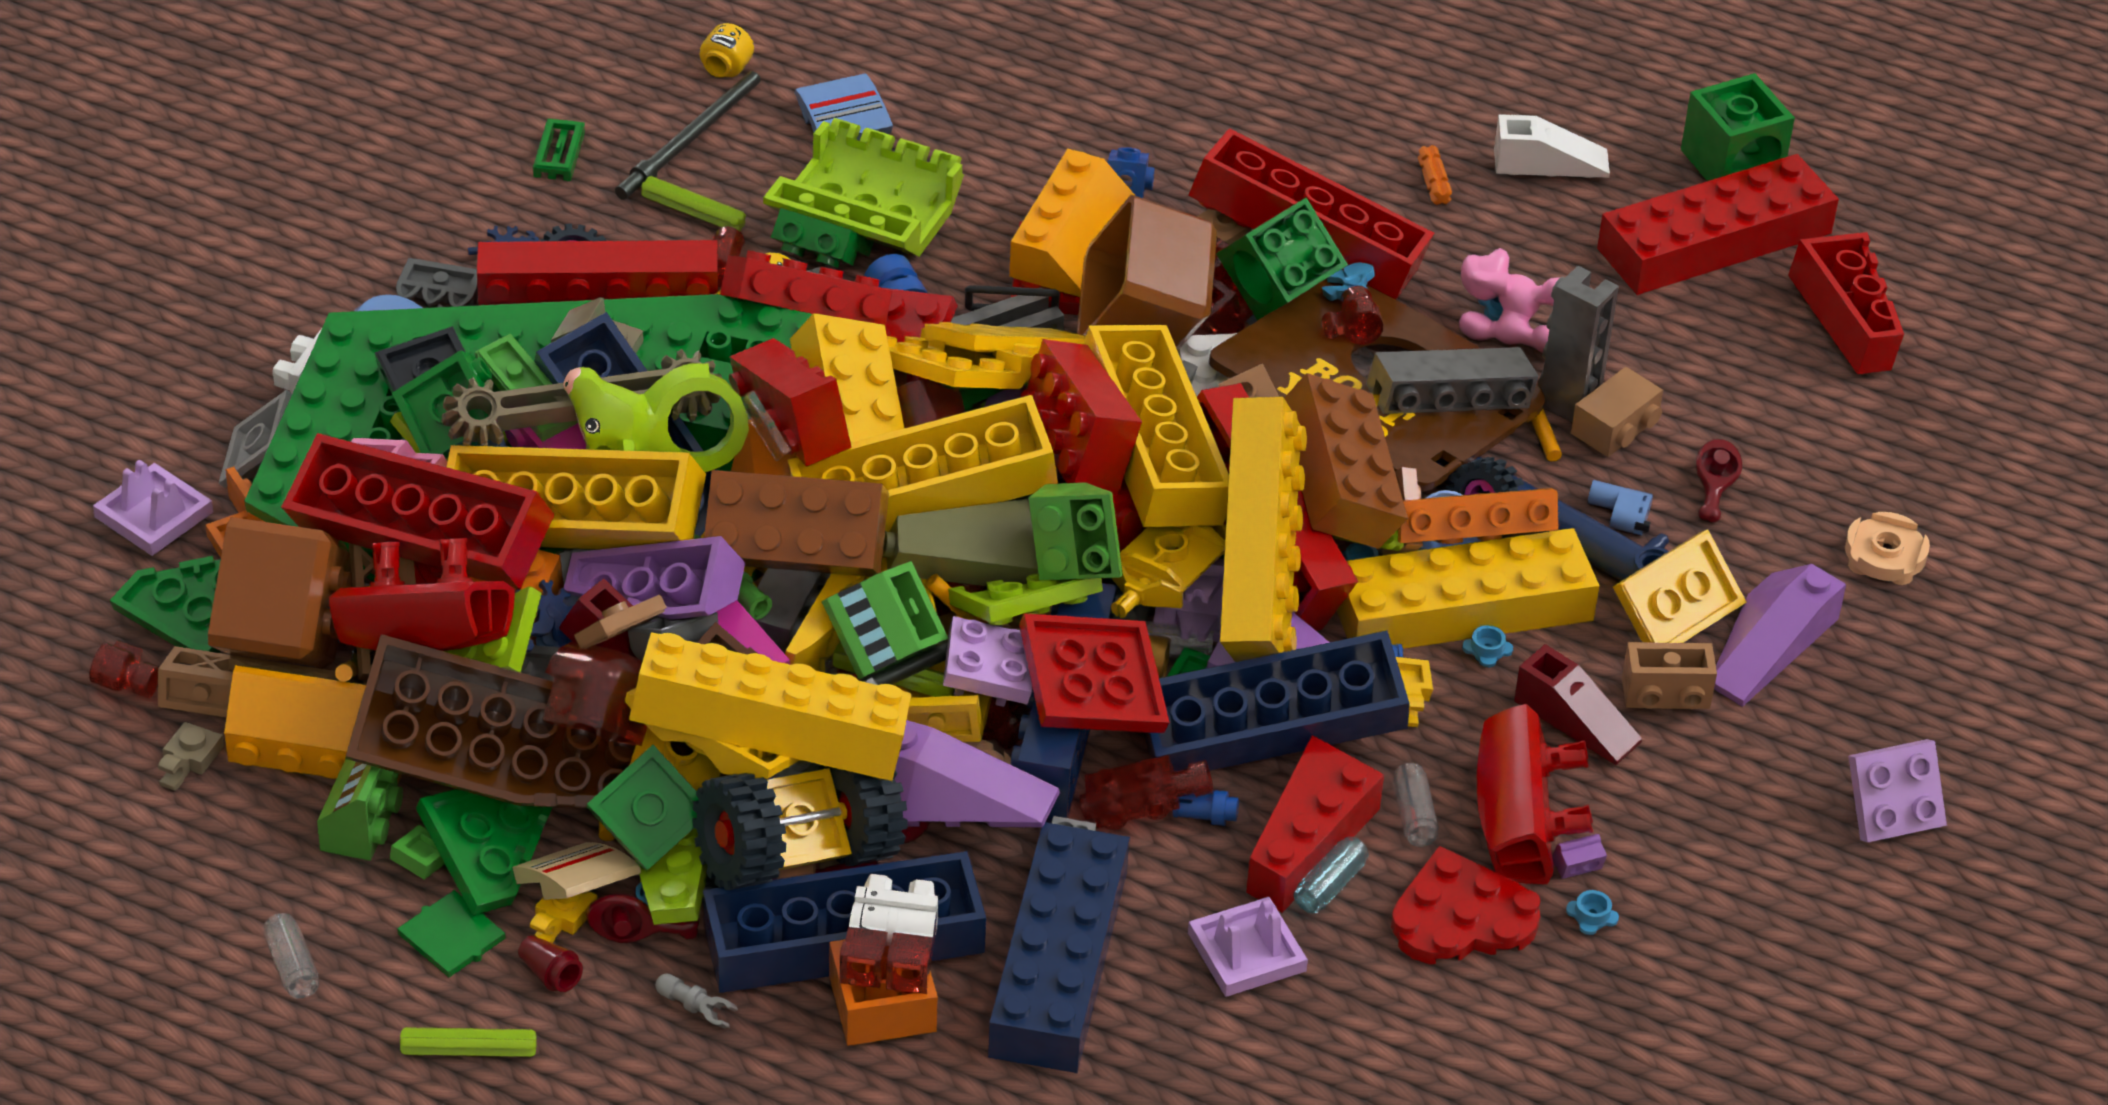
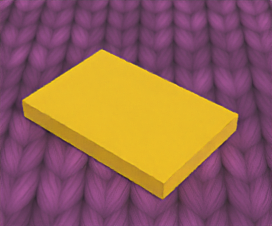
[1613,529,1746,643]

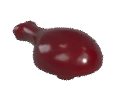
[1696,439,1742,523]
[586,894,699,943]

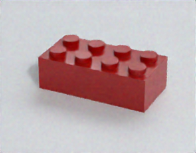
[1020,339,1142,495]

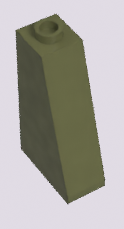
[882,498,1038,586]

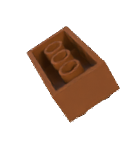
[1284,373,1408,549]
[704,470,889,577]

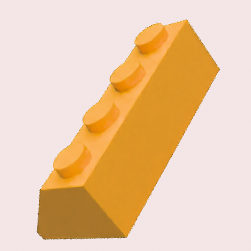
[1009,149,1136,297]
[224,665,402,783]

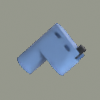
[1588,480,1653,535]

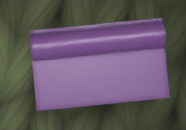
[1553,834,1607,879]

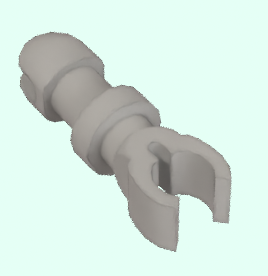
[655,973,738,1028]

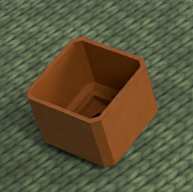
[1077,195,1217,351]
[208,517,352,669]

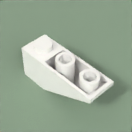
[1494,114,1610,178]

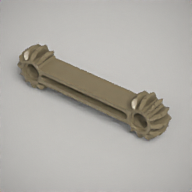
[441,349,722,446]

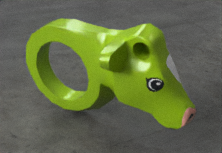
[563,363,749,472]

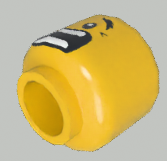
[699,23,754,78]

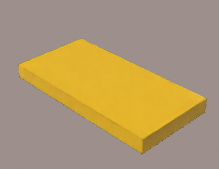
[923,324,1086,352]

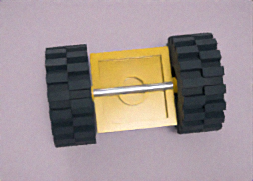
[692,765,908,890]

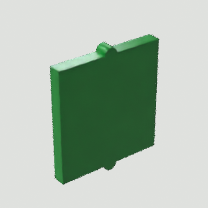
[397,890,506,978]

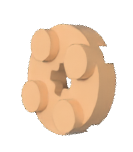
[1845,512,1930,585]

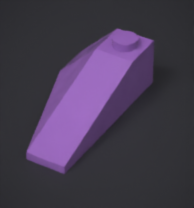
[564,536,745,619]
[1714,564,1846,707]
[895,720,1060,827]

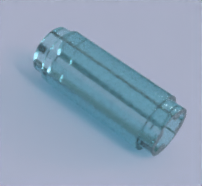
[1294,836,1369,913]

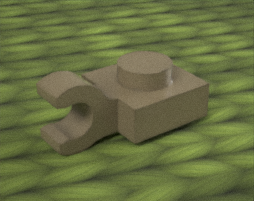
[158,722,224,791]

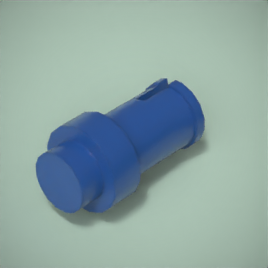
[1173,790,1239,826]

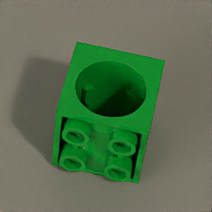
[1681,73,1795,181]
[1216,198,1348,321]

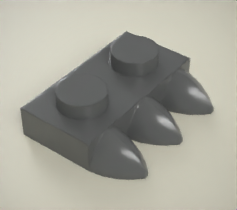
[396,258,478,307]

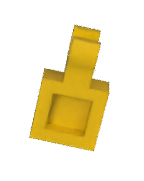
[1396,657,1433,727]
[530,891,597,943]

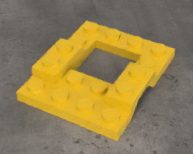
[887,322,1039,389]

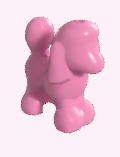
[1459,248,1560,353]

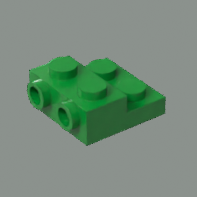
[771,208,874,268]
[392,350,492,458]

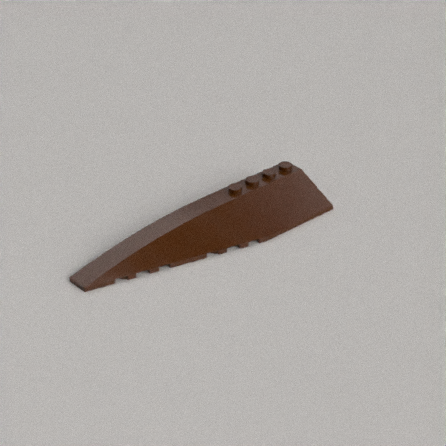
[345,634,728,808]

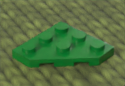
[110,556,221,653]
[416,789,553,915]

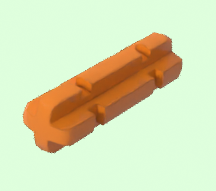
[1418,145,1452,205]

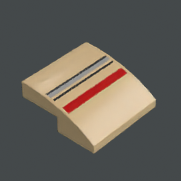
[512,842,641,900]

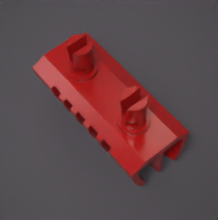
[329,538,515,651]
[1477,704,1594,885]

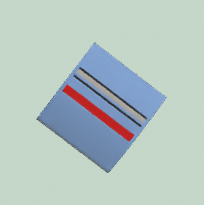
[795,73,893,140]

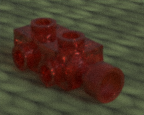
[1080,755,1214,830]

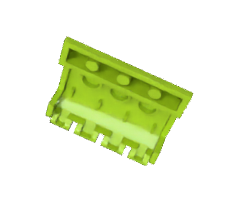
[763,118,964,257]

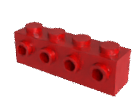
[720,250,893,325]

